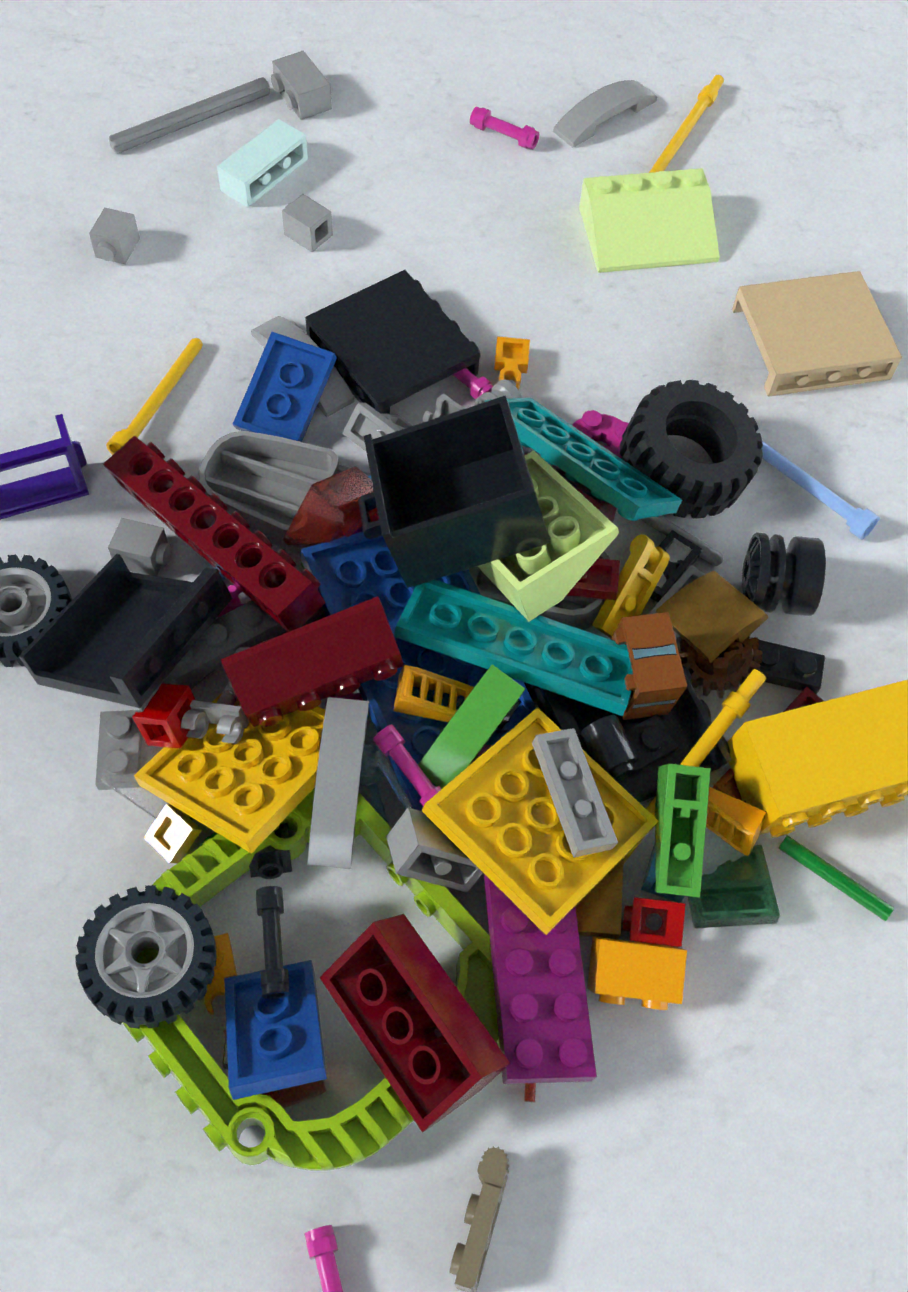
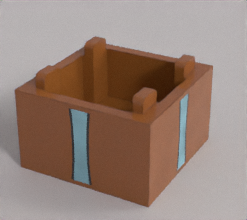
[611,612,687,720]

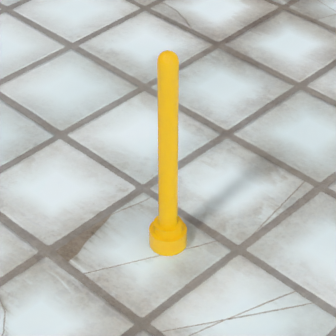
[106,338,203,455]

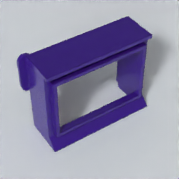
[0,414,89,519]

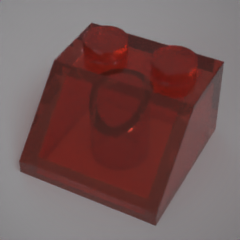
[283,466,379,545]

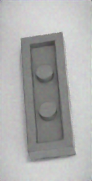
[532,728,618,858]

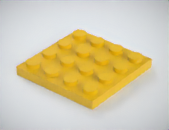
[134,693,325,854]
[422,707,659,935]

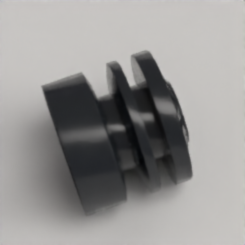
[742,532,826,616]

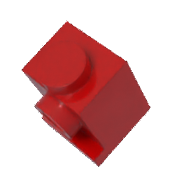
[132,684,196,749]
[623,897,686,947]

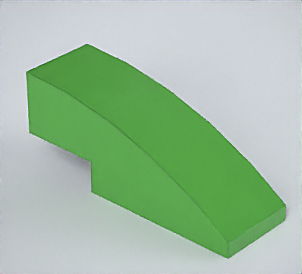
[418,664,525,789]

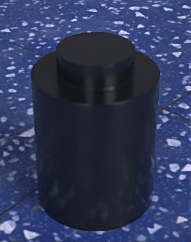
[580,715,639,780]

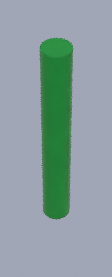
[778,835,894,921]

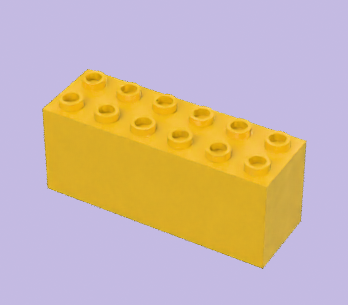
[727,679,908,838]

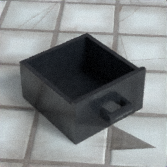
[358,395,551,588]

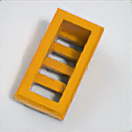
[393,665,474,722]
[706,787,766,856]

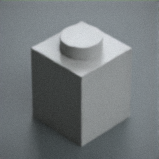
[282,194,333,252]
[89,207,140,264]
[108,518,171,576]

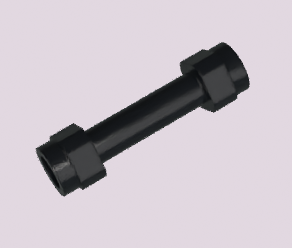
[256,886,290,999]

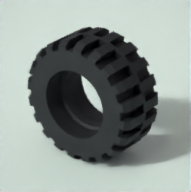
[619,380,763,519]

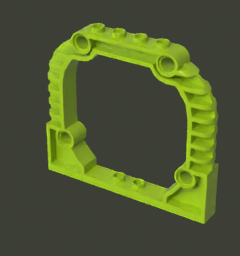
[122,788,499,1171]

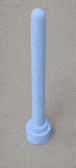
[761,441,880,540]

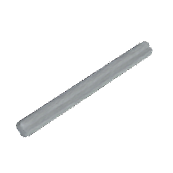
[109,77,270,153]

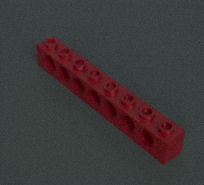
[103,435,326,632]

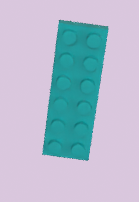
[484,397,682,521]
[394,580,633,716]

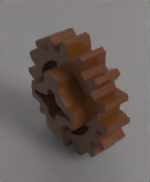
[679,635,762,699]

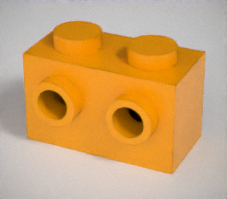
[587,936,687,1010]

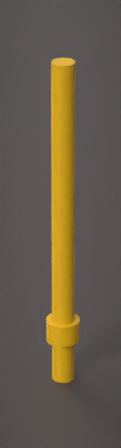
[649,75,724,173]
[624,669,766,864]

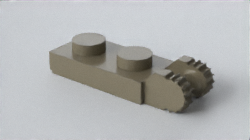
[449,1146,510,1292]

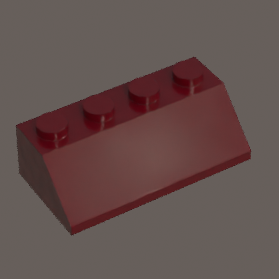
[220,596,404,727]
[319,914,511,1133]

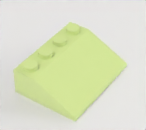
[579,168,720,273]
[478,450,619,622]

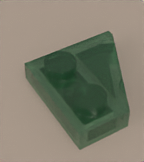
[687,845,780,929]

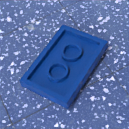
[233,332,337,442]
[224,960,327,1100]

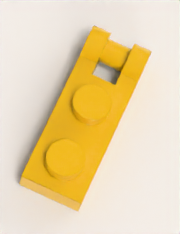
[592,534,670,639]

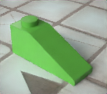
[655,764,711,897]

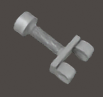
[181,647,249,744]

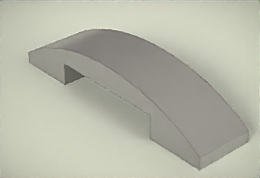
[553,80,657,148]
[251,316,354,417]
[308,697,369,869]

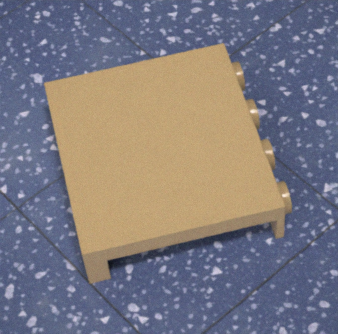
[732,271,902,396]

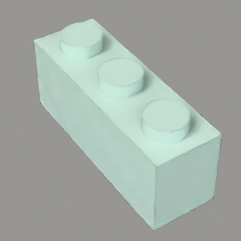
[217,119,308,207]

